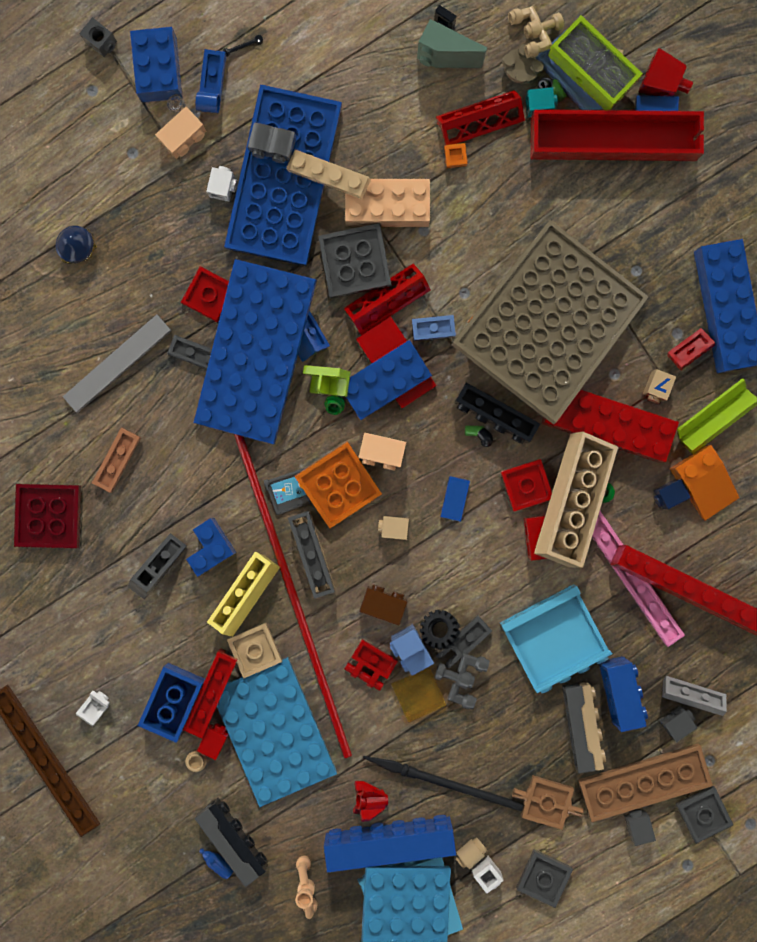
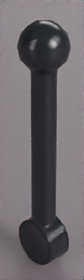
[223,35,263,57]

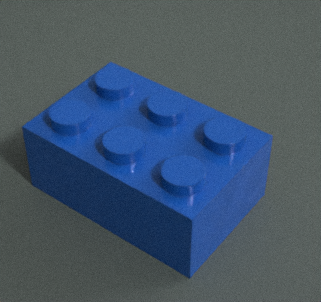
[130,27,183,102]
[599,656,648,732]
[137,663,205,743]

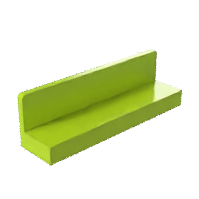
[677,379,757,454]

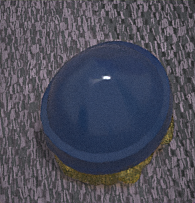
[55,225,97,264]

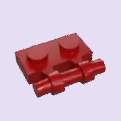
[344,639,398,691]

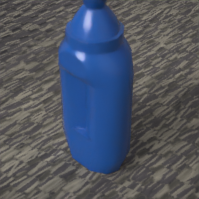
[199,849,234,879]

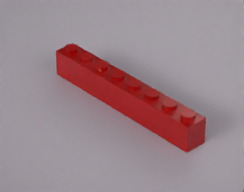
[610,545,757,636]

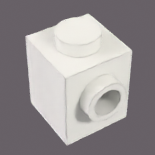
[206,166,237,202]
[472,855,504,893]

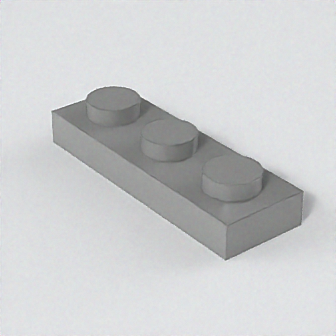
[662,676,727,716]

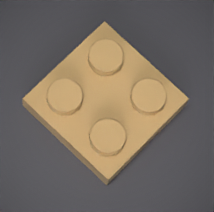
[227,622,282,679]

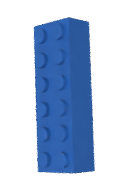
[694,239,757,374]
[324,815,456,873]

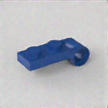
[195,49,227,114]

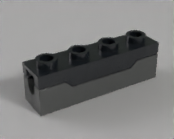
[195,798,268,887]

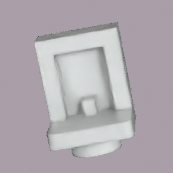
[76,691,110,727]

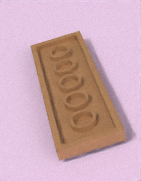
[578,744,713,822]

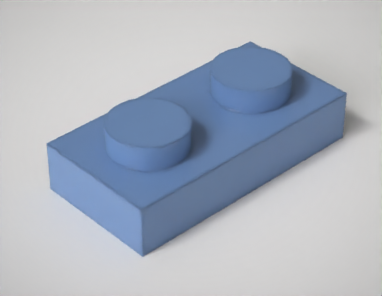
[412,315,456,341]

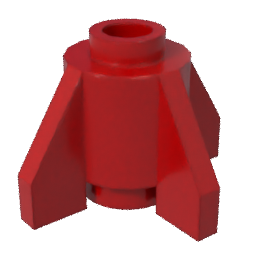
[353,781,388,822]

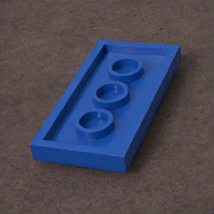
[346,340,432,420]

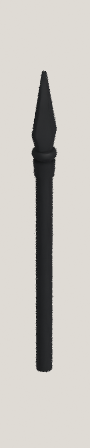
[363,756,523,811]

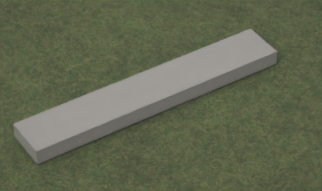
[63,314,172,413]

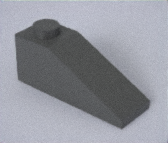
[128,533,187,600]

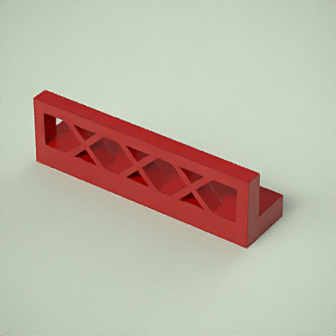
[436,90,525,145]
[344,263,431,335]
[183,648,238,738]

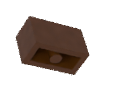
[359,584,408,626]

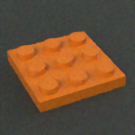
[295,441,382,529]

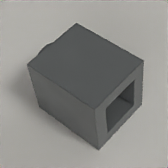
[624,809,656,846]

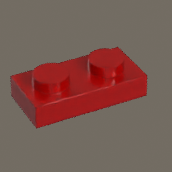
[667,328,715,370]

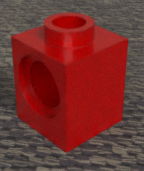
[197,723,229,760]

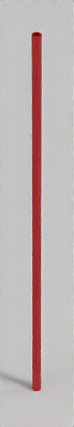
[234,434,352,758]

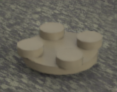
[502,44,544,84]

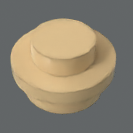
[185,750,207,772]

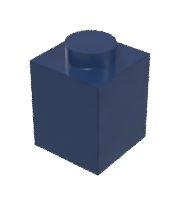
[653,479,691,509]

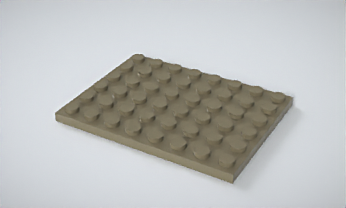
[451,220,649,425]

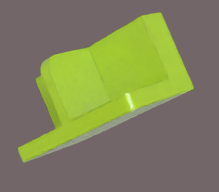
[303,365,351,397]

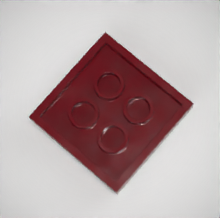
[14,484,81,548]

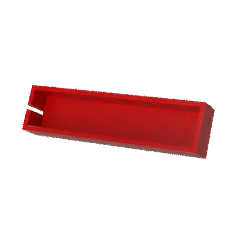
[530,110,704,161]

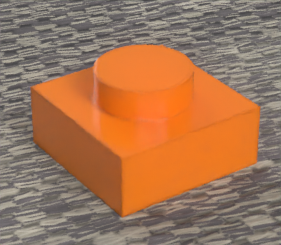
[444,143,468,169]

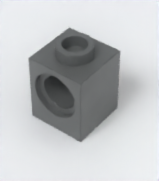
[79,17,117,57]
[659,706,697,742]

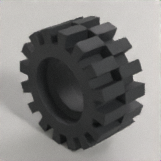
[420,610,461,650]

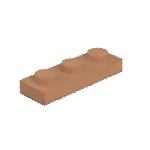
[92,427,142,493]

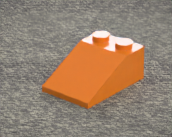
[670,445,740,521]

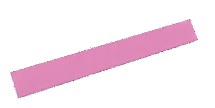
[592,511,685,647]

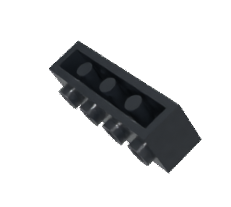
[454,382,540,445]

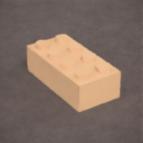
[345,179,430,227]

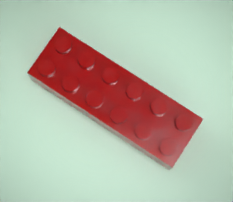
[541,389,679,463]

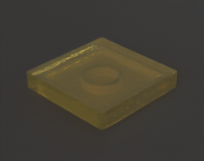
[391,667,447,723]

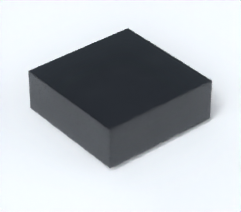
[434,5,457,30]

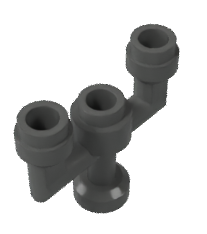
[434,653,490,710]

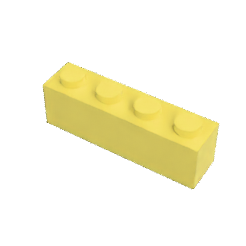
[207,552,280,637]

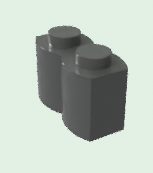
[248,123,296,164]

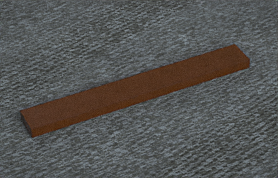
[0,685,100,837]

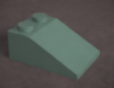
[417,19,487,68]

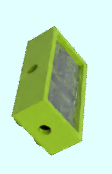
[548,15,643,110]

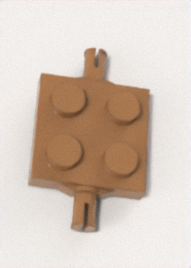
[512,775,584,830]

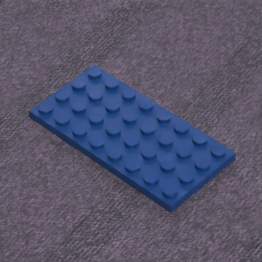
[224,84,342,267]
[193,259,317,444]

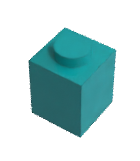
[525,87,558,118]

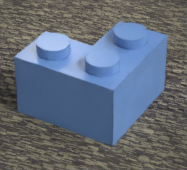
[390,624,434,676]

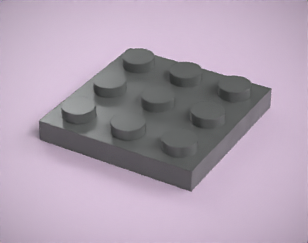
[318,223,392,299]

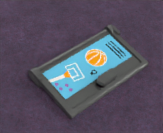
[264,467,313,515]

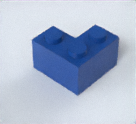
[186,518,237,577]

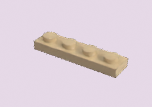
[286,150,371,199]

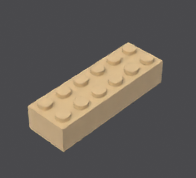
[534,432,618,568]

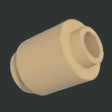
[456,837,488,869]

